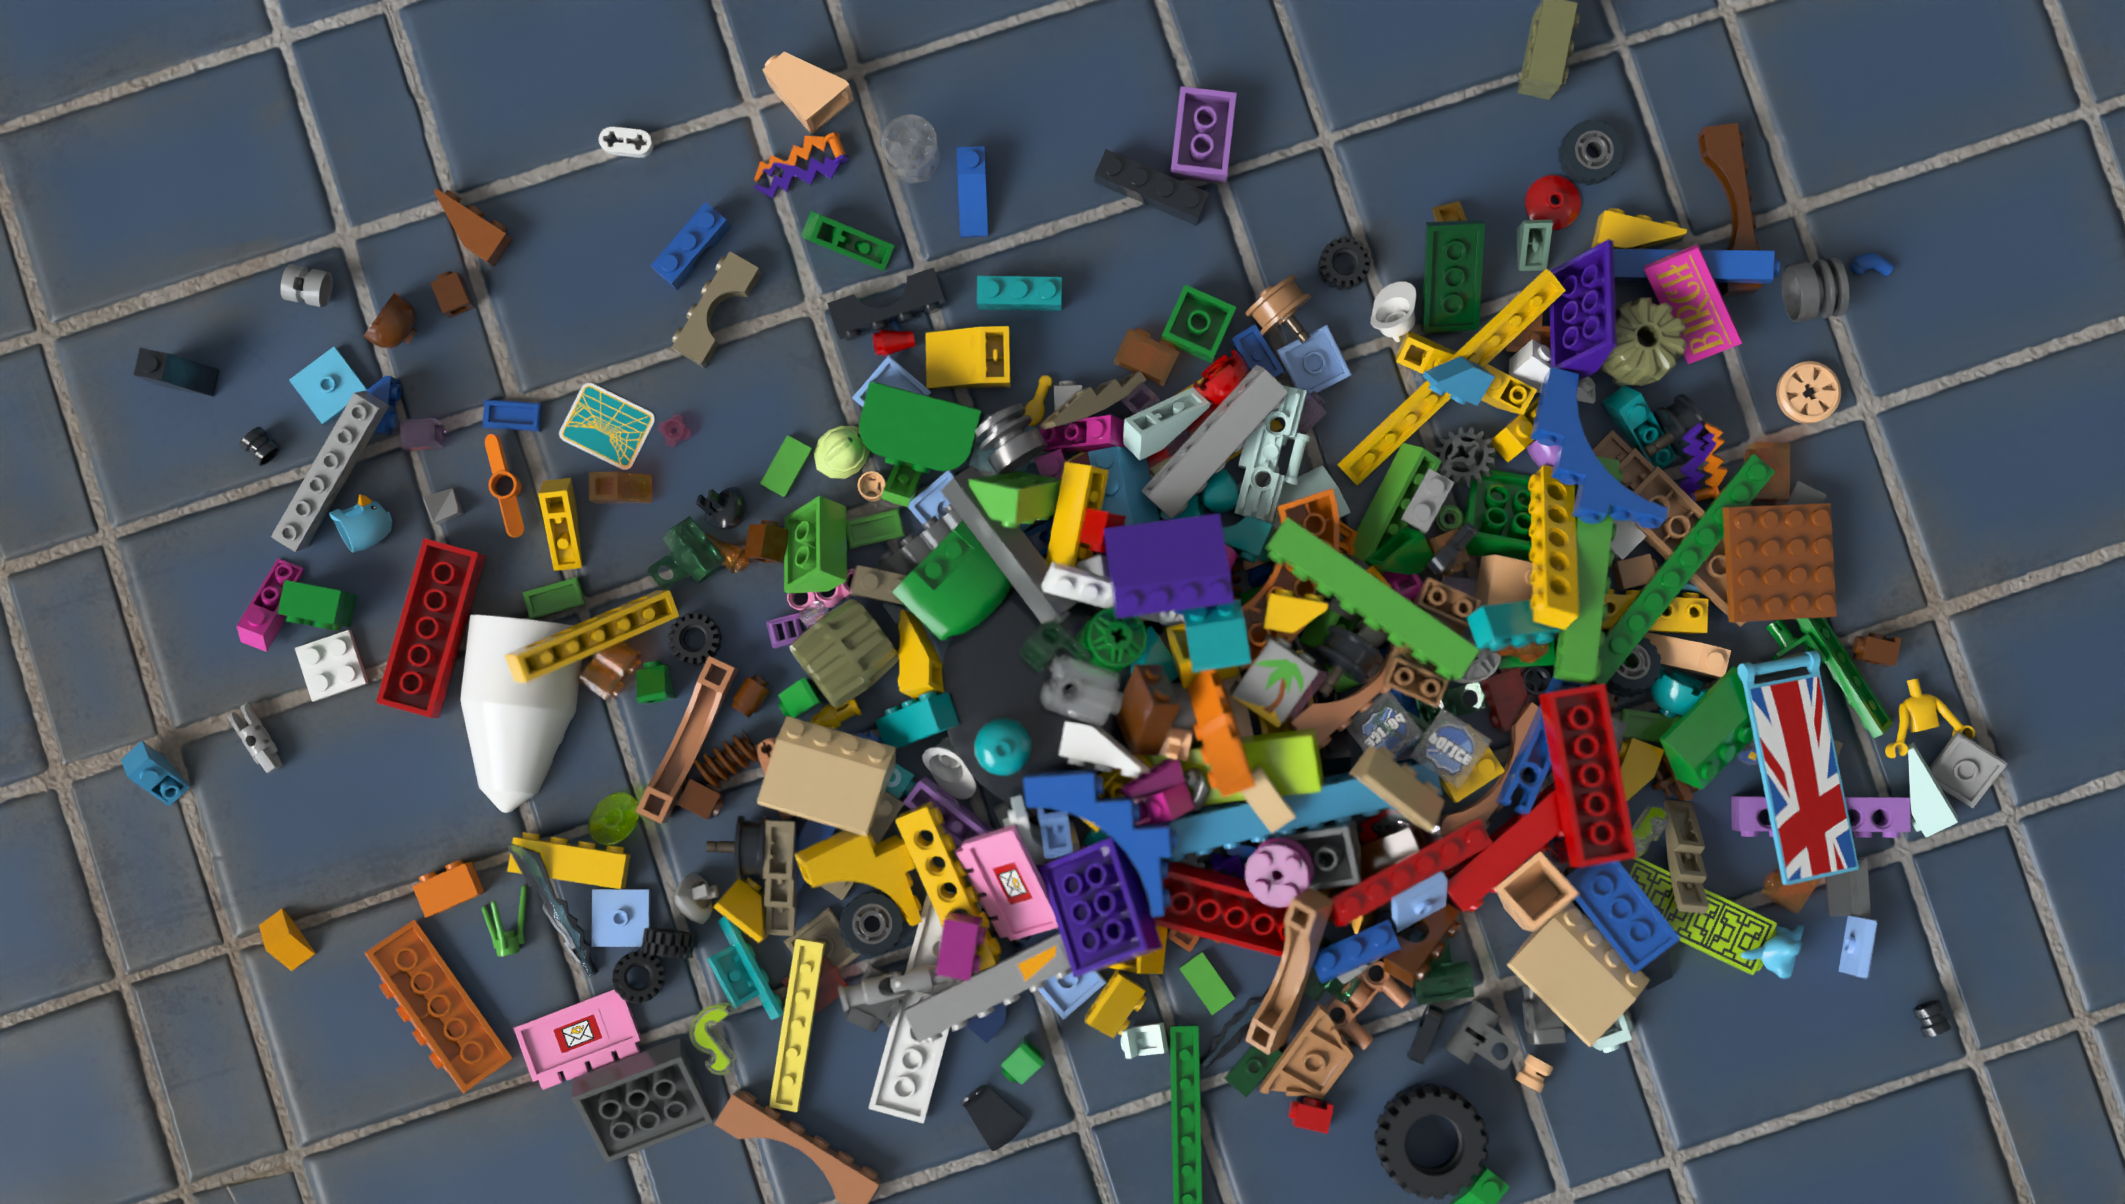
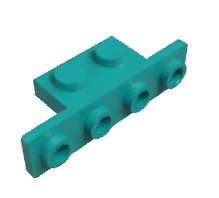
[707,916,784,1020]

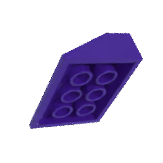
[1550,239,1616,381]
[1104,513,1234,618]
[1039,838,1163,977]

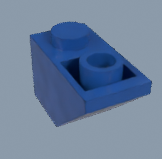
[367,376,401,436]

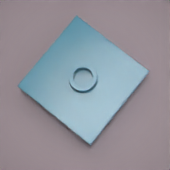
[289,346,368,425]

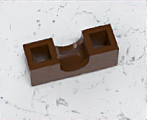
[1383,903,1461,988]

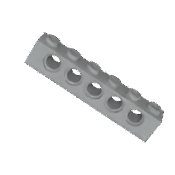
[271,391,389,552]

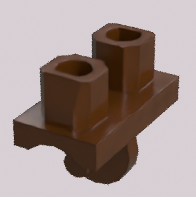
[1651,752,1699,802]

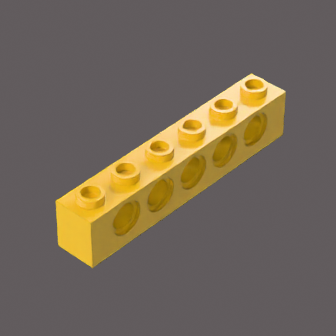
[1528,465,1579,630]
[505,590,679,683]
[895,801,1001,973]

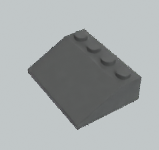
[572,1038,713,1163]

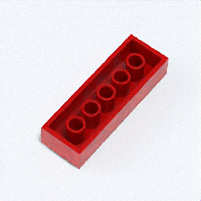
[376,538,486,718]
[1539,684,1637,867]
[1444,781,1564,912]
[1146,858,1289,957]

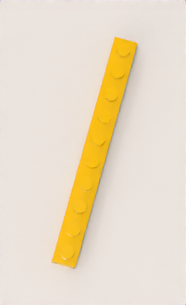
[1337,269,1566,486]

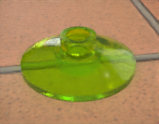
[588,792,639,845]

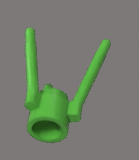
[482,885,527,956]

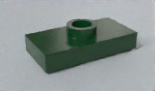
[1224,1045,1283,1098]

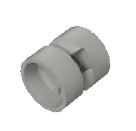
[281,264,333,308]

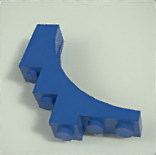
[1530,367,1668,529]
[1024,769,1178,916]

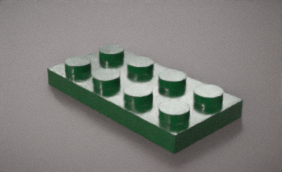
[1421,220,1485,333]

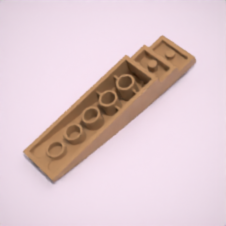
[1592,430,1745,626]

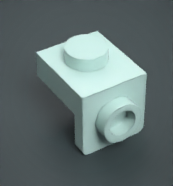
[1593,1014,1633,1053]
[1121,1023,1168,1059]

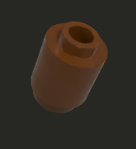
[731,674,771,718]

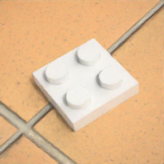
[295,630,369,702]

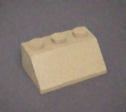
[1350,746,1444,832]

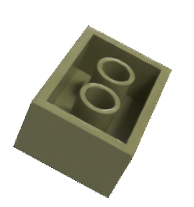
[1517,0,1580,100]

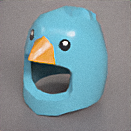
[329,494,392,552]

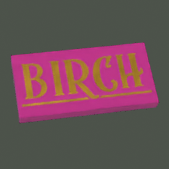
[1644,244,1742,364]

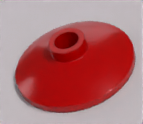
[1525,175,1581,231]

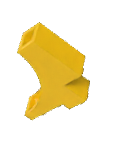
[795,830,922,927]

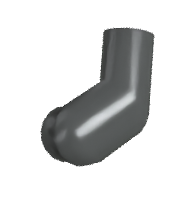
[1184,768,1210,811]

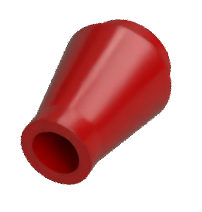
[873,329,915,357]

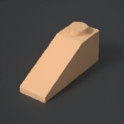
[1644,632,1731,679]

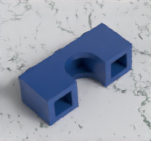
[650,202,731,290]

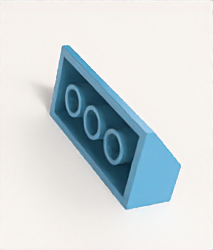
[1088,446,1160,526]

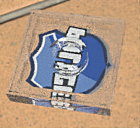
[1346,690,1425,760]
[1410,709,1491,789]

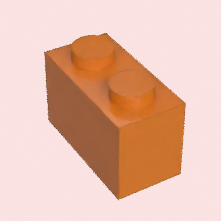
[412,860,485,918]

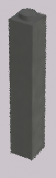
[941,466,1077,627]

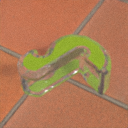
[1631,805,1669,858]
[689,1002,737,1075]

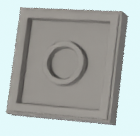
[1929,731,2008,808]

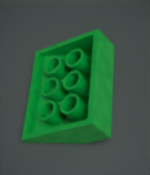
[1459,469,1576,562]

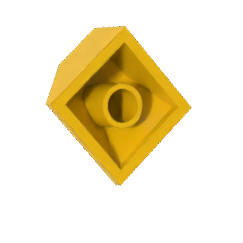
[714,877,768,943]

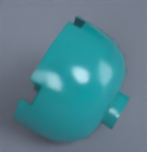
[1650,666,1710,718]
[974,718,1032,776]

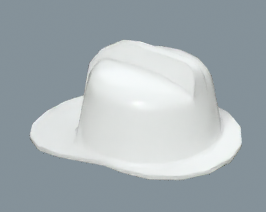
[1371,282,1416,342]
[922,737,976,799]

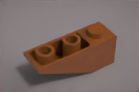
[434,188,512,267]

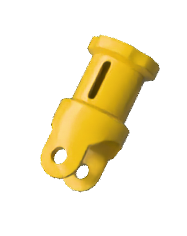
[810,698,862,729]

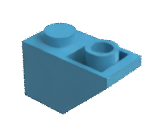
[1422,356,1495,406]
[121,741,190,806]

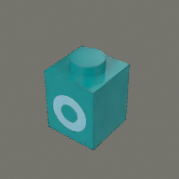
[886,762,917,799]

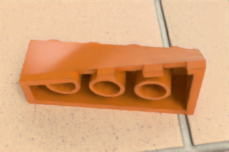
[1187,669,1256,798]

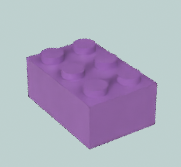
[1170,86,1236,183]

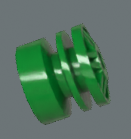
[1075,607,1147,676]

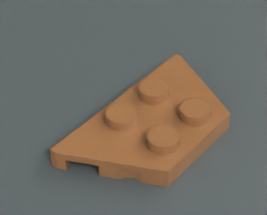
[1260,1003,1354,1099]

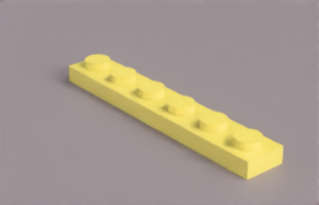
[769,937,826,1112]

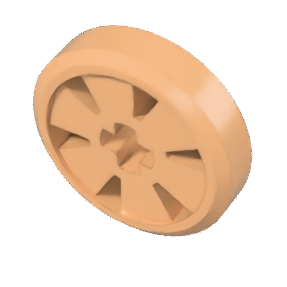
[1776,361,1841,424]

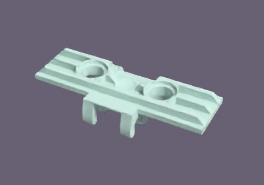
[1235,385,1310,523]

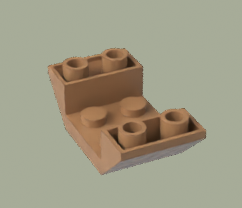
[1384,578,1481,707]

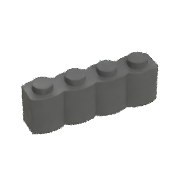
[875,504,963,576]

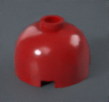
[1193,350,1249,405]

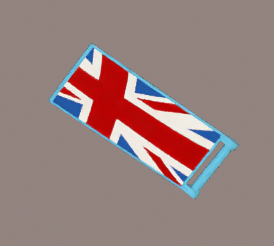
[1738,650,1859,885]

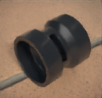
[240,426,281,466]
[1518,666,1551,696]
[1913,1000,1951,1037]

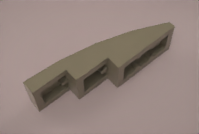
[1040,371,1147,430]
[1664,800,1709,914]
[763,820,797,936]

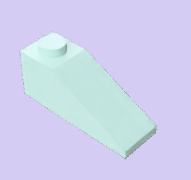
[1123,387,1210,460]
[1908,742,1958,837]

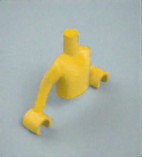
[1885,678,1975,758]

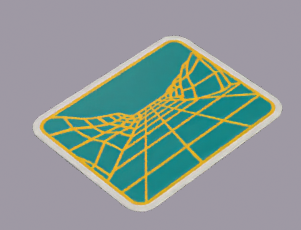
[559,383,655,470]

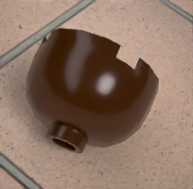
[363,292,418,349]

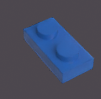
[1231,324,1284,378]

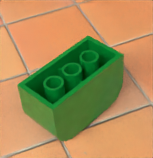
[859,381,981,473]

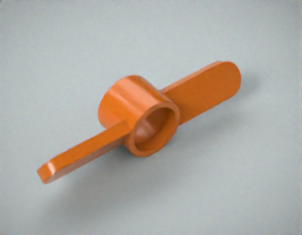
[485,434,524,538]

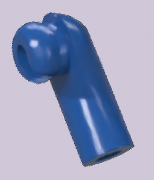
[1851,253,1895,277]

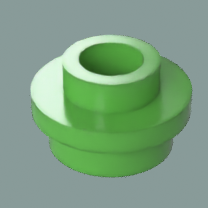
[1435,505,1464,533]

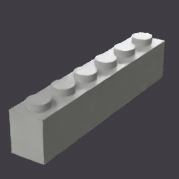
[1141,365,1288,519]

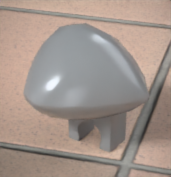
[674,872,719,924]

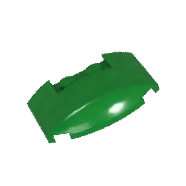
[892,520,1012,641]

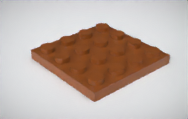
[1723,503,1837,622]

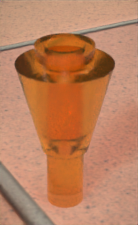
[701,532,750,574]

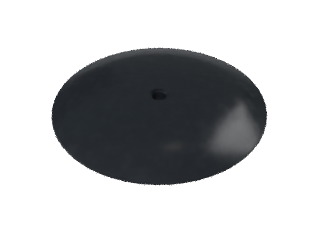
[941,566,1180,819]

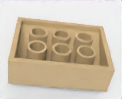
[757,716,896,836]
[1507,902,1650,1047]

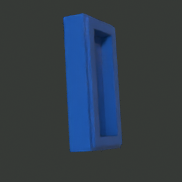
[482,399,543,432]

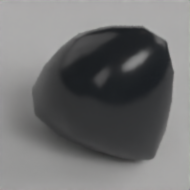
[696,487,747,530]

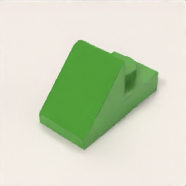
[881,462,923,507]

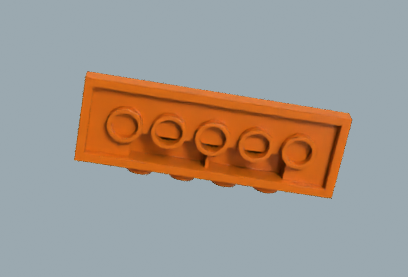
[365,919,513,1094]

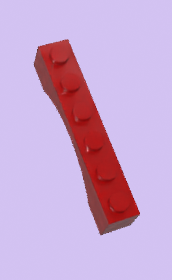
[1328,818,1493,926]

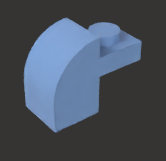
[1037,808,1073,859]

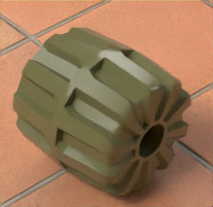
[1598,297,1686,387]
[789,599,899,708]

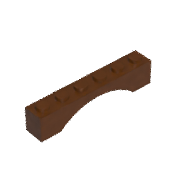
[1697,123,1762,297]

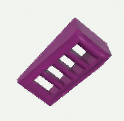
[1120,758,1184,798]

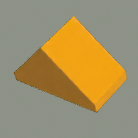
[259,908,316,971]

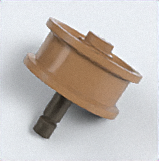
[1245,274,1311,344]

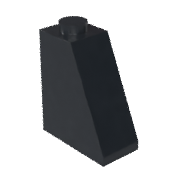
[134,348,220,397]

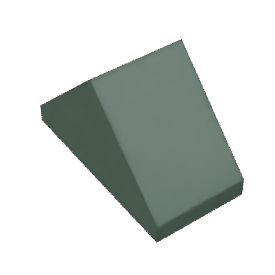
[1516,220,1553,271]

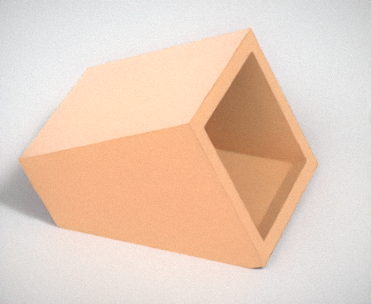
[762,52,854,135]
[1496,852,1579,932]

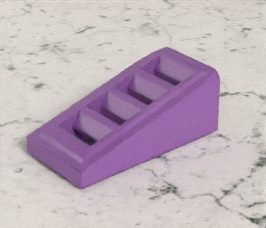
[766,607,823,649]

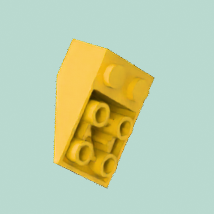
[926,326,1011,389]

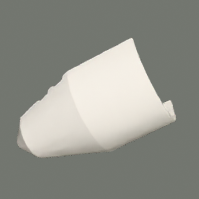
[460,615,582,813]

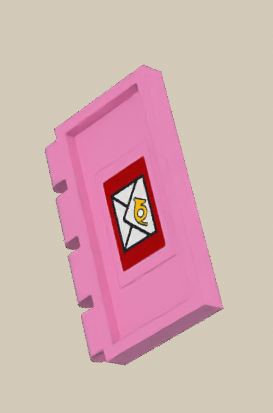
[955,825,1058,941]
[514,990,642,1090]

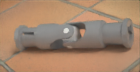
[838,964,956,1012]

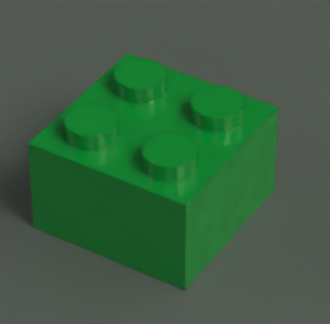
[1161,285,1236,364]
[277,580,357,631]

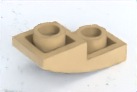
[1241,766,1296,833]

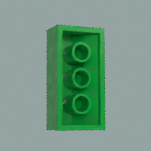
[1660,666,1755,790]

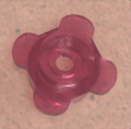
[658,414,691,447]

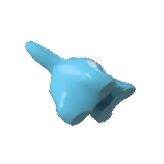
[1741,924,1804,978]

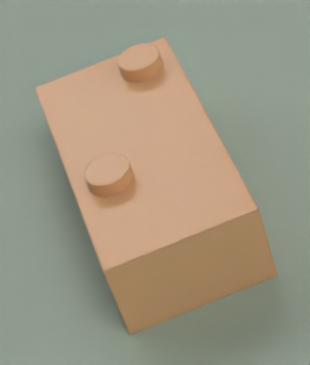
[1475,555,1533,610]

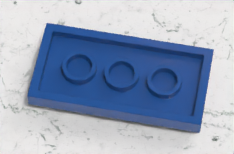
[1565,861,1681,974]

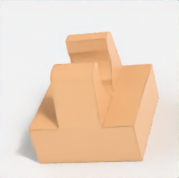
[1159,727,1194,761]

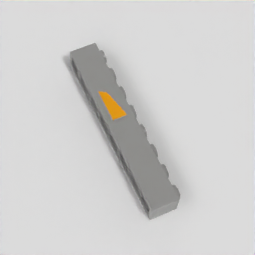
[904,932,1072,1044]

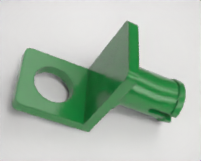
[1766,620,1827,666]

